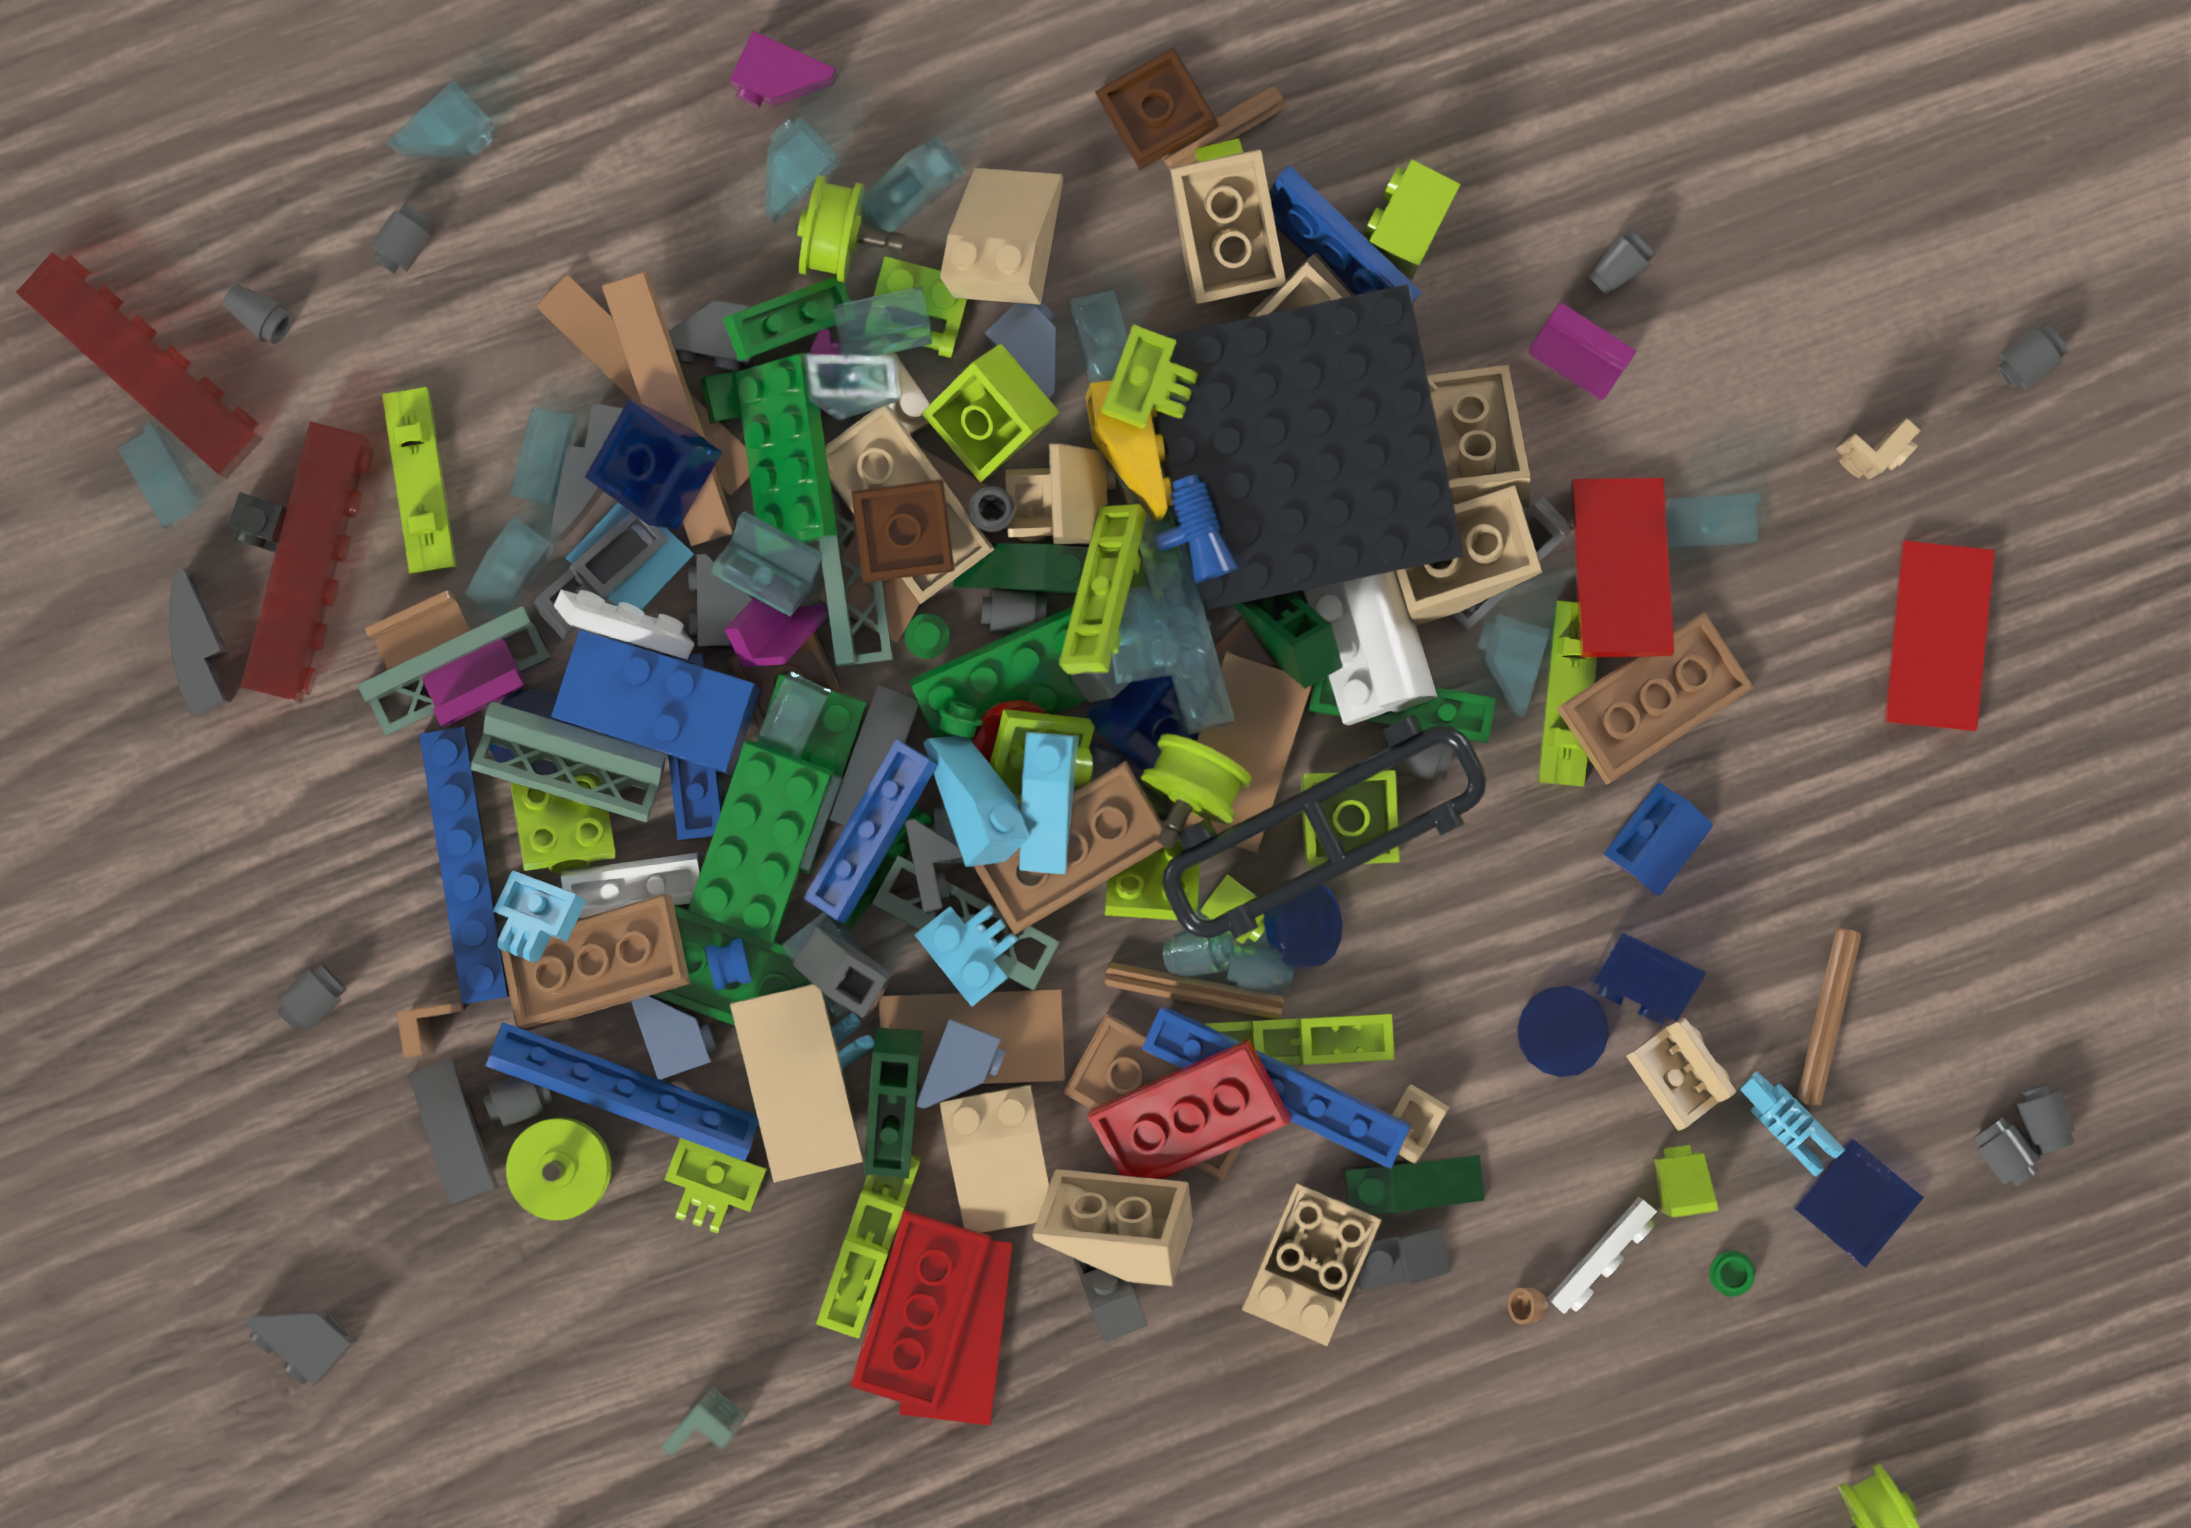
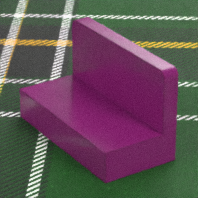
[1528,302,1637,400]
[724,576,829,667]
[422,639,528,727]

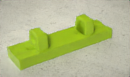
[382,387,457,575]
[1059,504,1147,674]
[1538,600,1597,787]

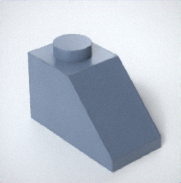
[985,301,1056,401]
[631,995,718,1080]
[915,1019,1006,1109]

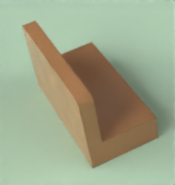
[365,590,471,670]
[397,1002,464,1058]

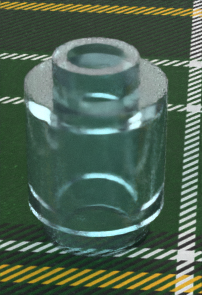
[1163,931,1234,978]
[1227,943,1296,996]

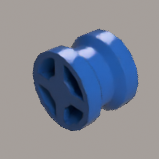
[705,938,752,990]

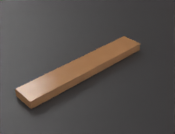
[602,270,737,546]
[535,274,750,497]

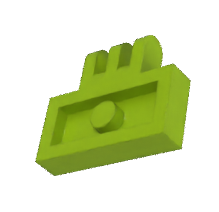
[1100,324,1198,429]
[664,1138,767,1234]

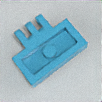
[493,870,587,962]
[915,904,1018,1007]

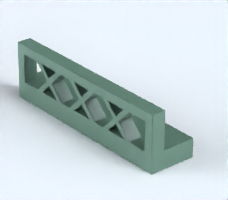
[819,482,893,667]
[357,606,551,736]
[471,701,666,822]
[872,855,1060,991]
[661,1387,747,1457]

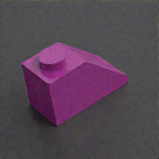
[729,30,837,108]

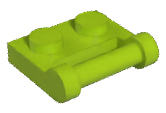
[864,256,968,359]

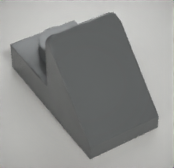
[905,819,962,912]
[1358,1227,1450,1290]

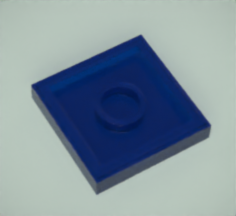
[1793,1138,1924,1268]

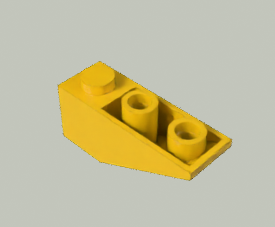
[1085,380,1173,522]

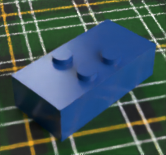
[551,629,761,776]

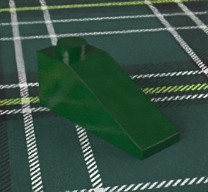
[953,543,1089,596]
[1233,592,1343,689]
[863,1027,923,1179]
[1343,1155,1485,1214]

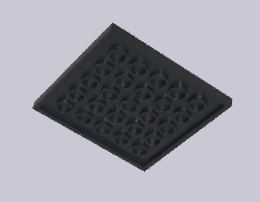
[1153,284,1465,613]

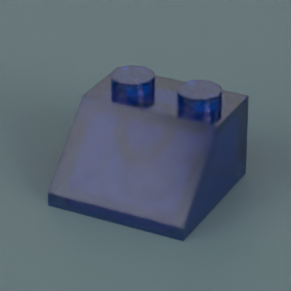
[585,399,722,529]
[1085,653,1208,772]
[1589,932,1706,1025]

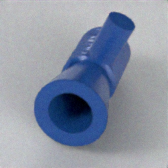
[1155,475,1239,583]

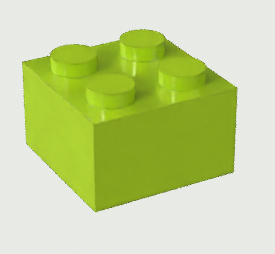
[1363,159,1461,278]
[921,343,1060,483]
[1300,770,1400,866]

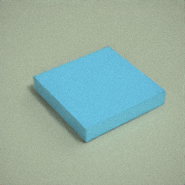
[566,492,695,611]

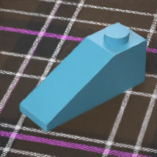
[1019,732,1079,875]
[923,735,1029,867]

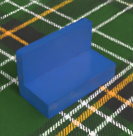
[1604,782,1713,896]

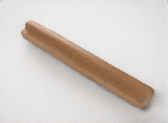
[1796,928,1861,1107]
[1104,962,1284,1020]

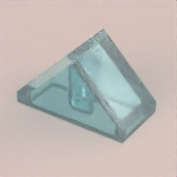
[804,354,899,420]

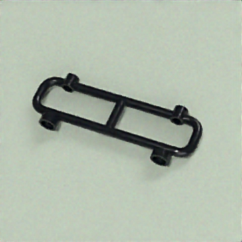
[1162,714,1487,939]

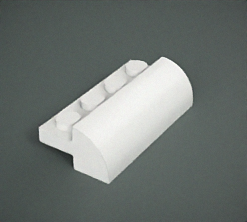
[1303,571,1438,726]

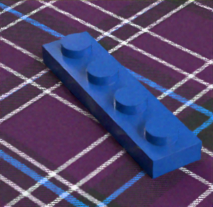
[668,653,722,840]
[804,739,938,923]

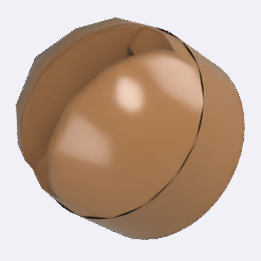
[1508,1287,1548,1325]

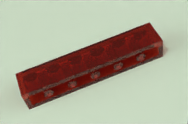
[16,252,263,479]
[241,421,374,703]

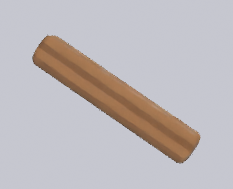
[1162,86,1286,170]

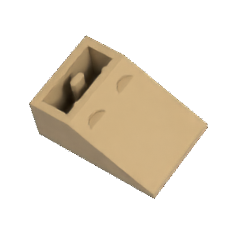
[1242,1183,1381,1346]

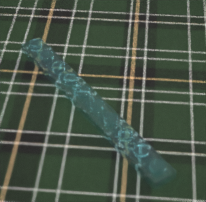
[1068,290,1235,735]

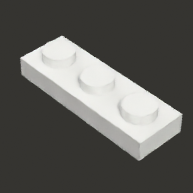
[554,590,695,660]
[561,853,701,918]
[1547,1197,1657,1314]

